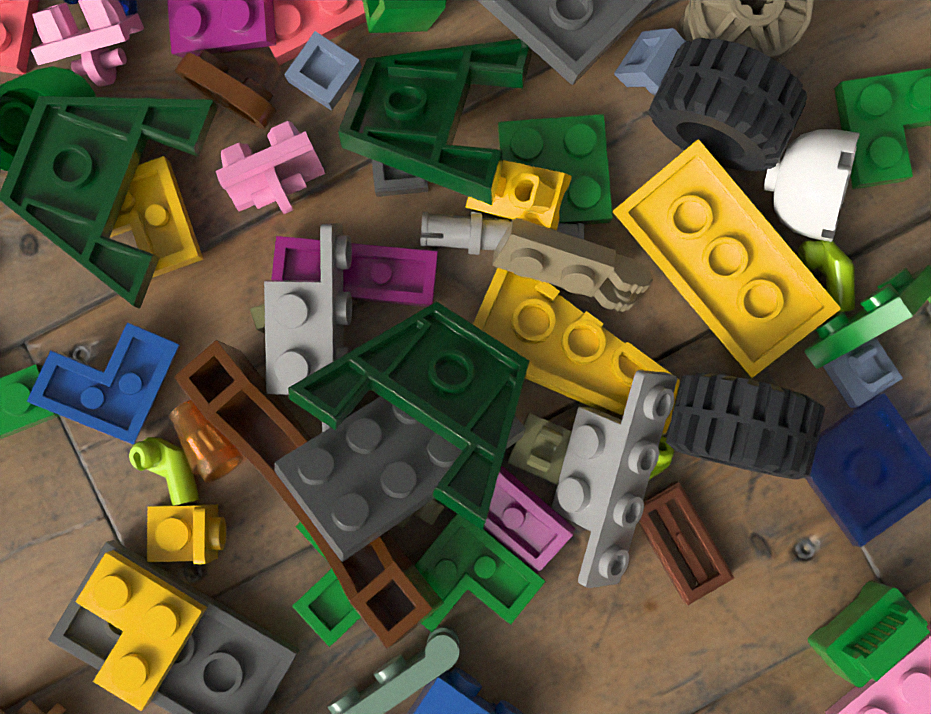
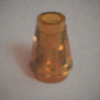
[169,400,243,483]

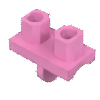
[31,0,144,87]
[215,121,326,214]

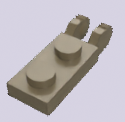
[492,218,653,312]

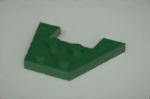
[338,38,532,205]
[0,96,218,309]
[288,301,529,530]

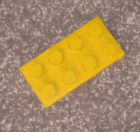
[612,139,841,378]

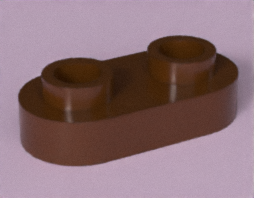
[174,50,276,130]

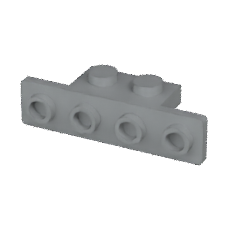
[264,223,353,432]
[551,370,677,588]

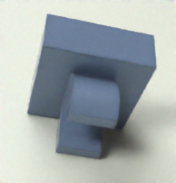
[614,28,686,95]
[284,31,362,111]
[823,337,903,408]

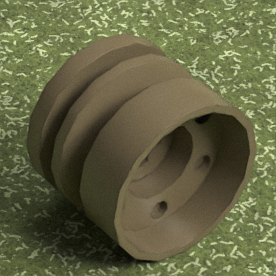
[677,0,813,64]

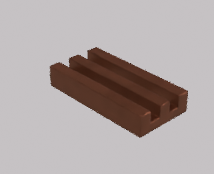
[638,481,735,606]

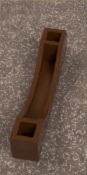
[174,340,444,649]

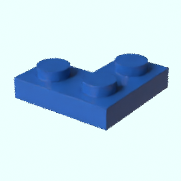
[27,323,180,445]

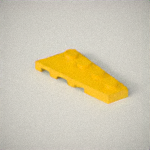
[473,268,680,436]

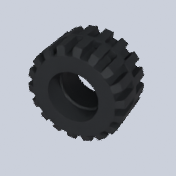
[649,38,807,171]
[666,373,825,480]

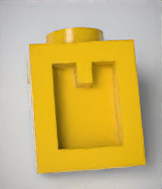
[147,504,226,564]

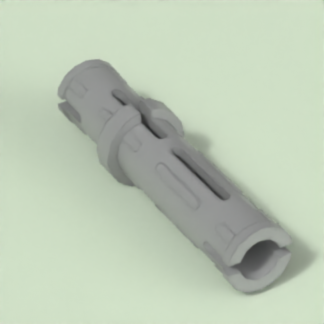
[421,211,584,255]

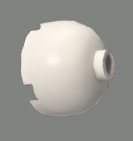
[764,129,860,242]

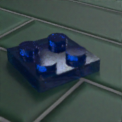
[805,393,931,547]

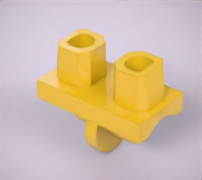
[466,160,572,230]

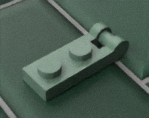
[327,625,459,714]

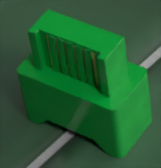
[808,580,930,688]

